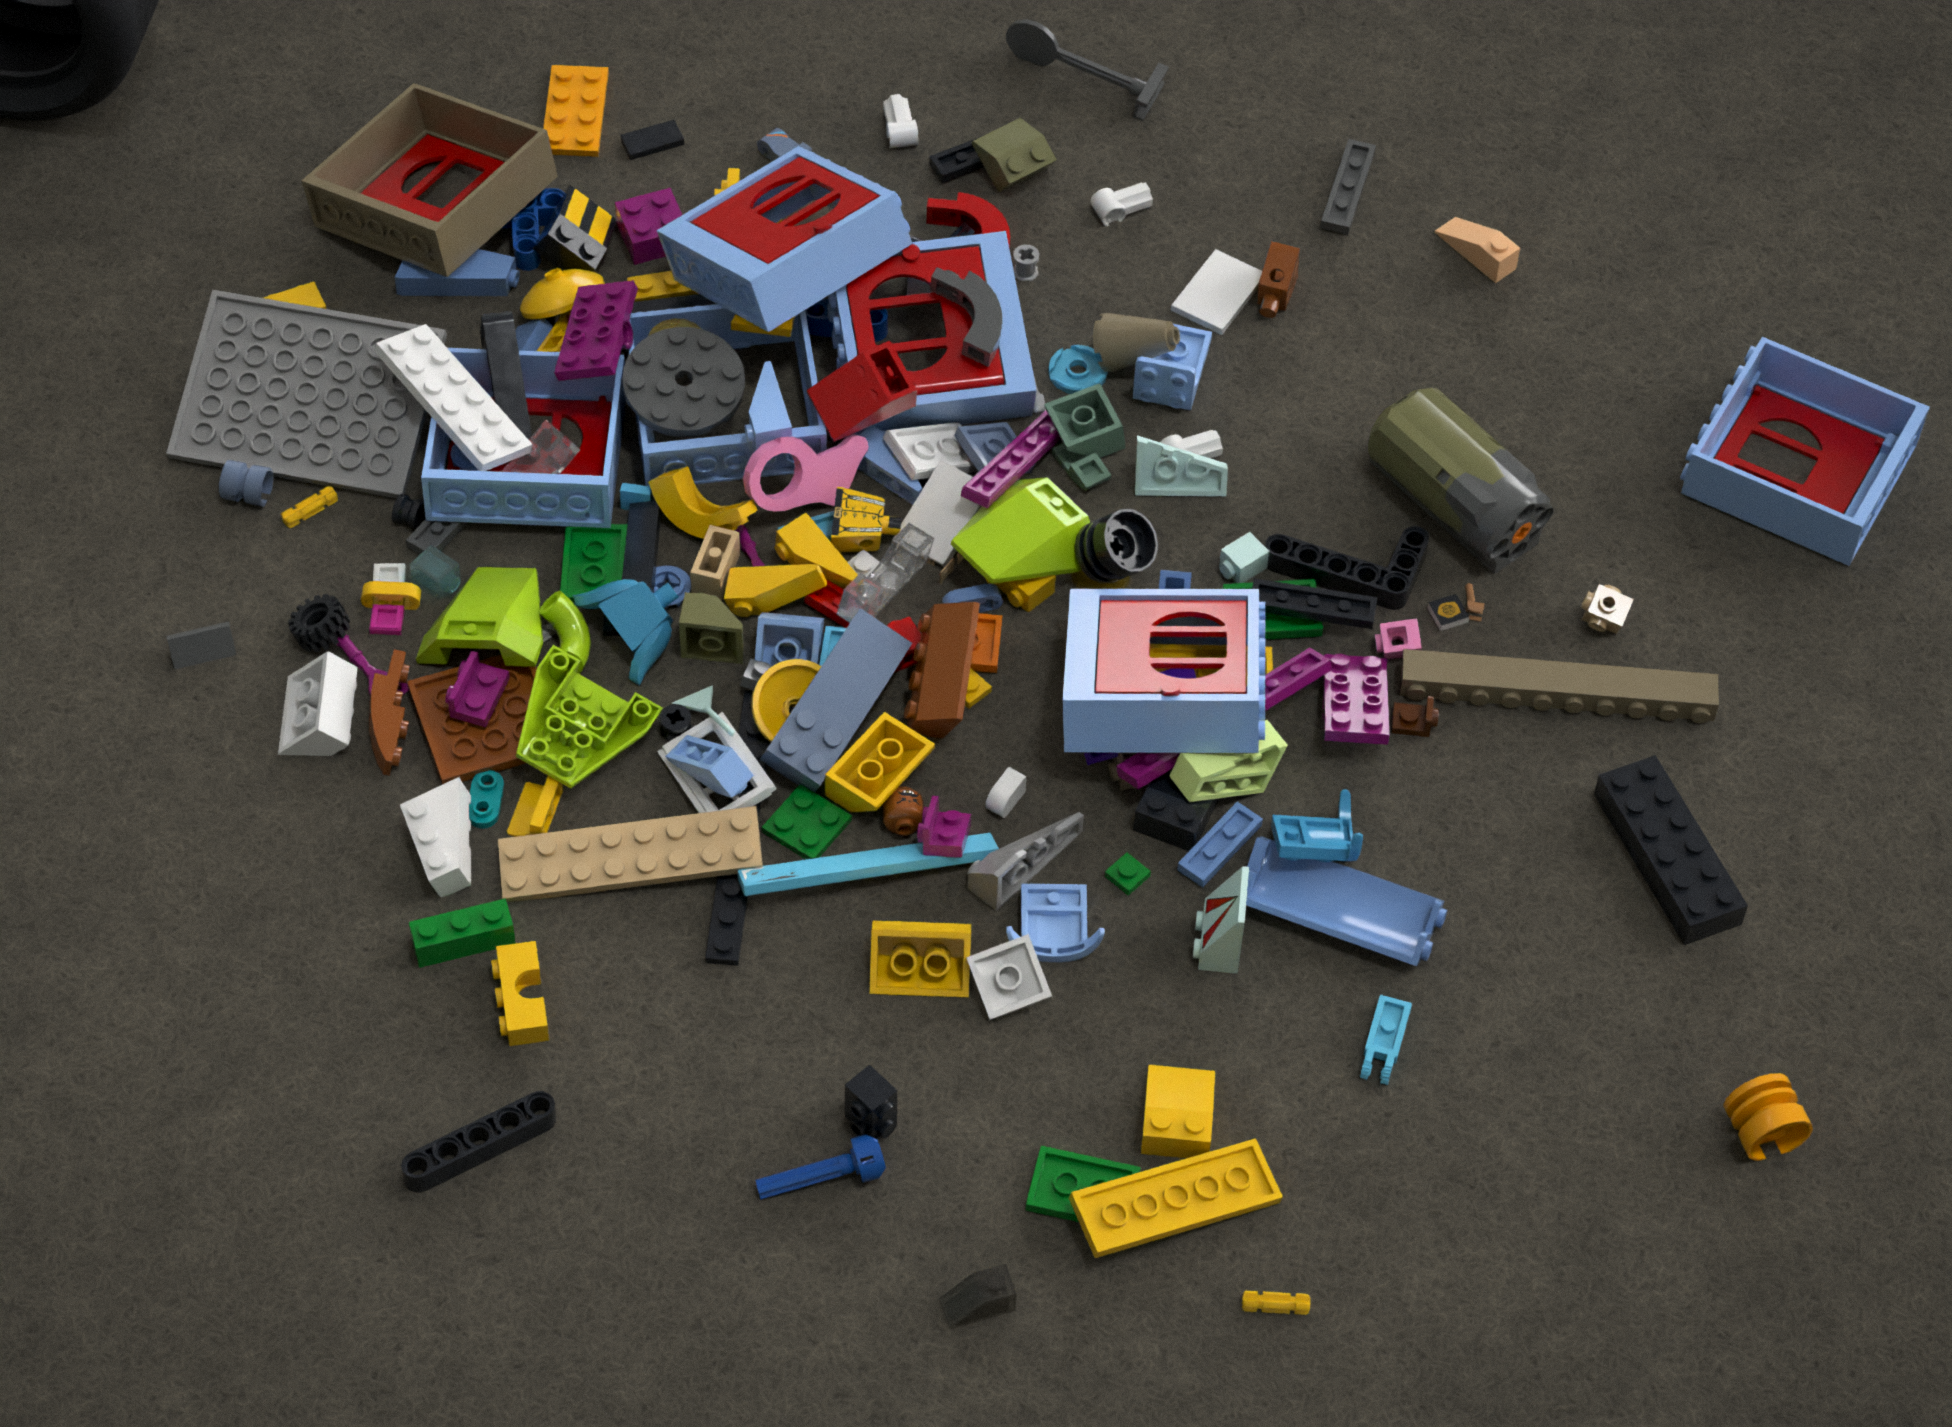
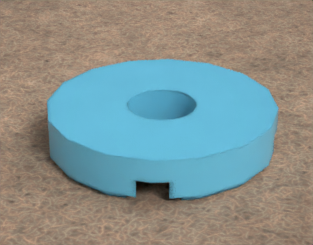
[1048,345,1108,394]

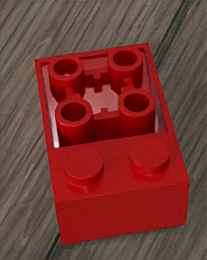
[807,341,917,442]

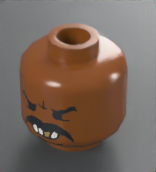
[882,787,924,836]

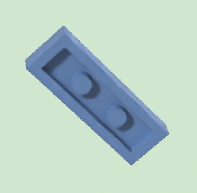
[1177,801,1263,888]

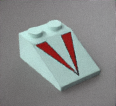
[1193,866,1249,974]

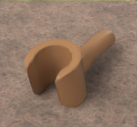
[1465,583,1485,622]

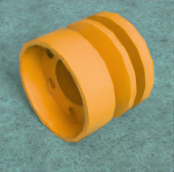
[1723,1073,1813,1161]

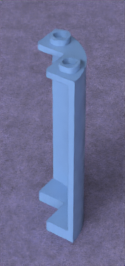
[1246,836,1447,966]

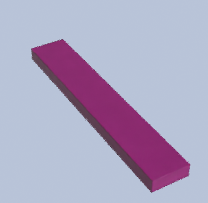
[960,410,1061,508]

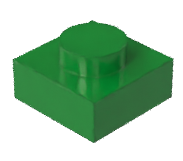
[1105,852,1151,896]

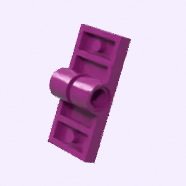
[554,280,638,381]
[1322,654,1390,745]

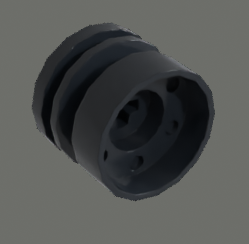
[1074,509,1158,584]

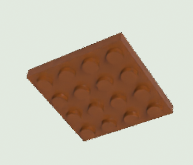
[407,655,537,785]

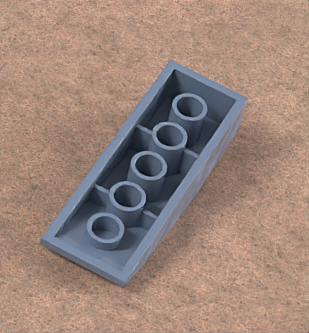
[760,608,912,793]

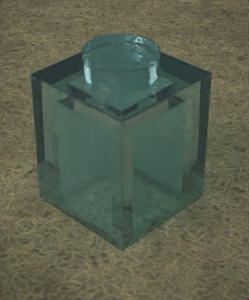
[410,545,461,599]

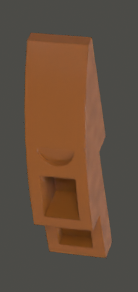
[369,649,410,776]

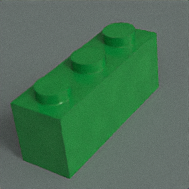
[409,898,516,968]

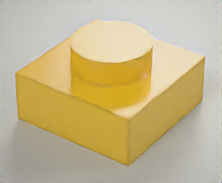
[965,668,992,709]

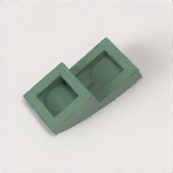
[1051,443,1112,491]

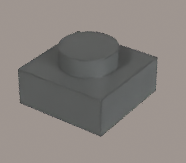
[740,658,772,690]

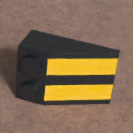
[532,185,616,271]

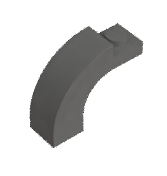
[930,267,1002,367]

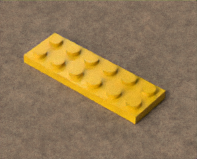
[1069,1138,1283,1258]

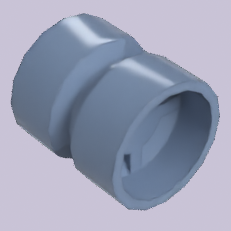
[219,460,273,507]

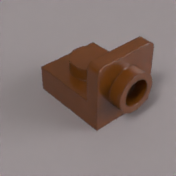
[1391,696,1439,737]

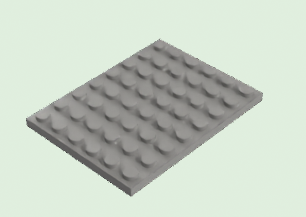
[166,290,447,498]

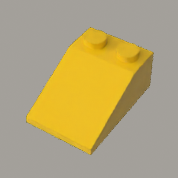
[1141,1065,1215,1158]

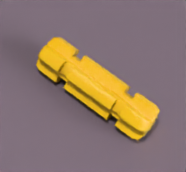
[281,486,338,528]
[1242,1291,1310,1315]

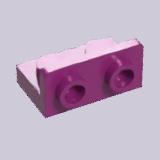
[445,651,510,727]
[917,796,971,858]

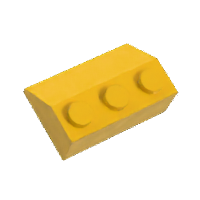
[825,712,935,812]
[869,920,971,997]

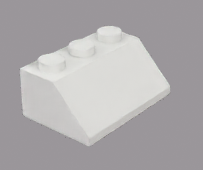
[278,651,358,756]

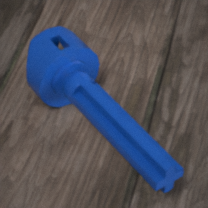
[755,1134,886,1199]

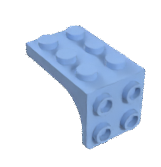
[1133,324,1212,410]

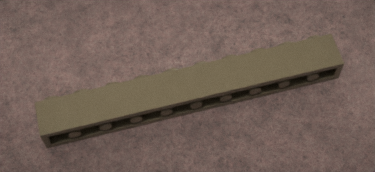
[1400,649,1719,723]

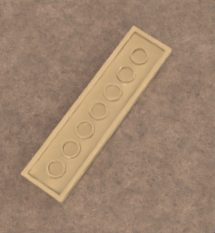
[498,806,763,902]

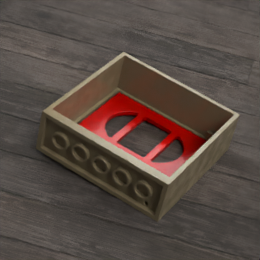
[302,83,558,277]

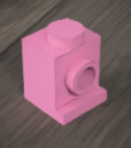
[1375,618,1422,659]

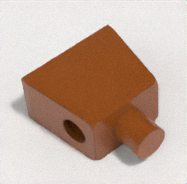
[1257,241,1300,318]

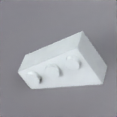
[400,777,471,897]

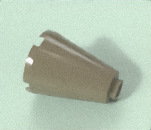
[1093,313,1180,372]

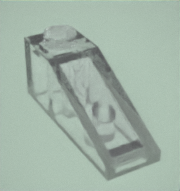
[501,420,580,474]

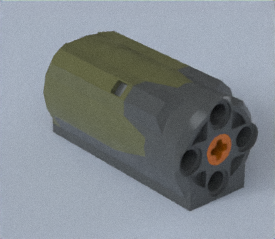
[1368,388,1554,574]

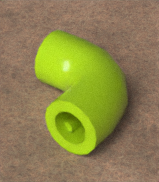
[539,591,591,674]

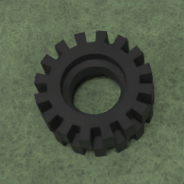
[288,594,350,652]

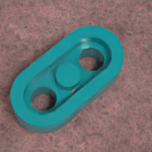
[469,770,504,829]

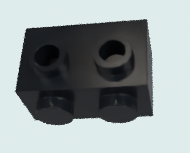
[845,1065,898,1139]

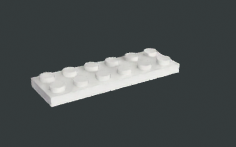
[375,324,532,471]

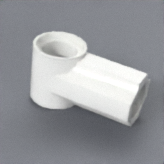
[883,94,918,148]
[1090,182,1153,226]
[1160,430,1223,458]

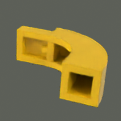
[648,466,758,539]

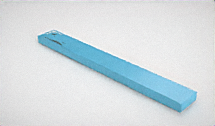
[737,833,999,896]

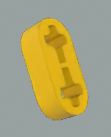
[361,581,422,610]

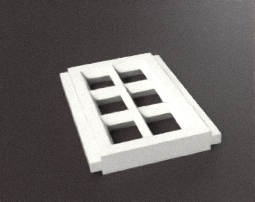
[657,712,776,813]

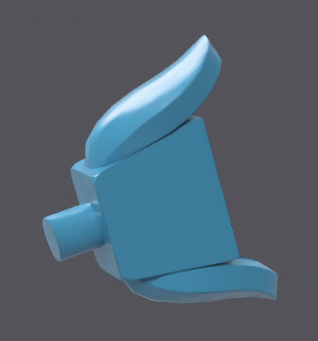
[572,579,679,686]

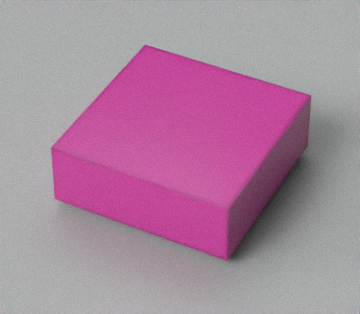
[369,604,405,635]

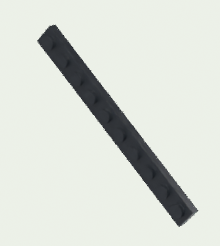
[705,690,770,966]

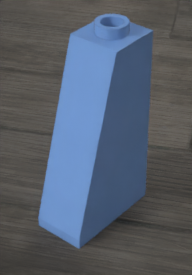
[395,249,520,296]

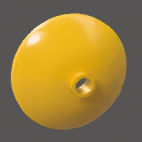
[520,268,605,319]
[751,659,821,743]

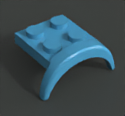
[1271,789,1363,863]

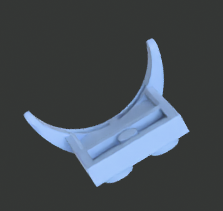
[1006,884,1105,962]

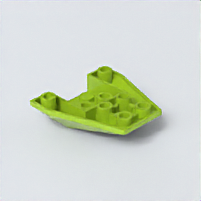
[950,477,1090,584]
[416,567,543,667]
[515,645,663,788]

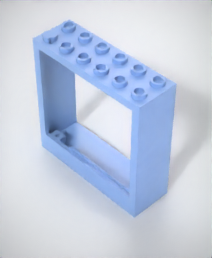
[626,304,827,486]

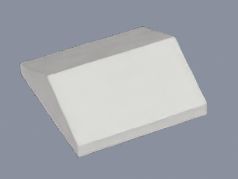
[966,934,1052,1020]

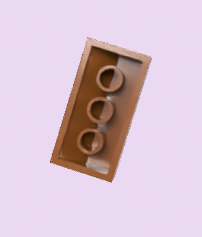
[904,602,980,738]

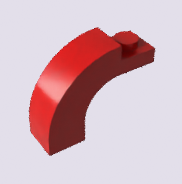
[926,192,1010,249]

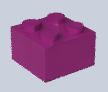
[615,188,682,265]

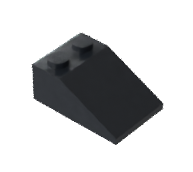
[1133,769,1220,851]

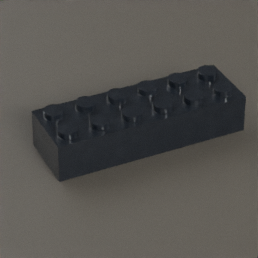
[1594,755,1748,945]

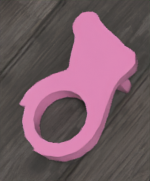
[743,434,869,512]

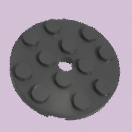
[623,327,745,437]

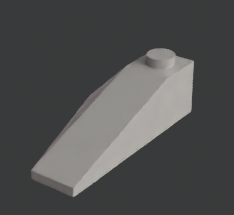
[967,812,1084,911]

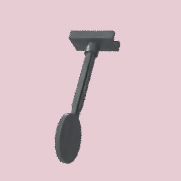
[1006,19,1169,121]

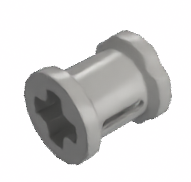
[1013,244,1039,281]

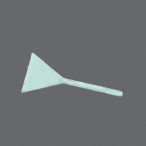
[672,685,735,736]

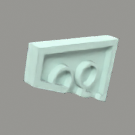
[1135,436,1228,496]

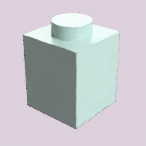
[1219,532,1269,583]

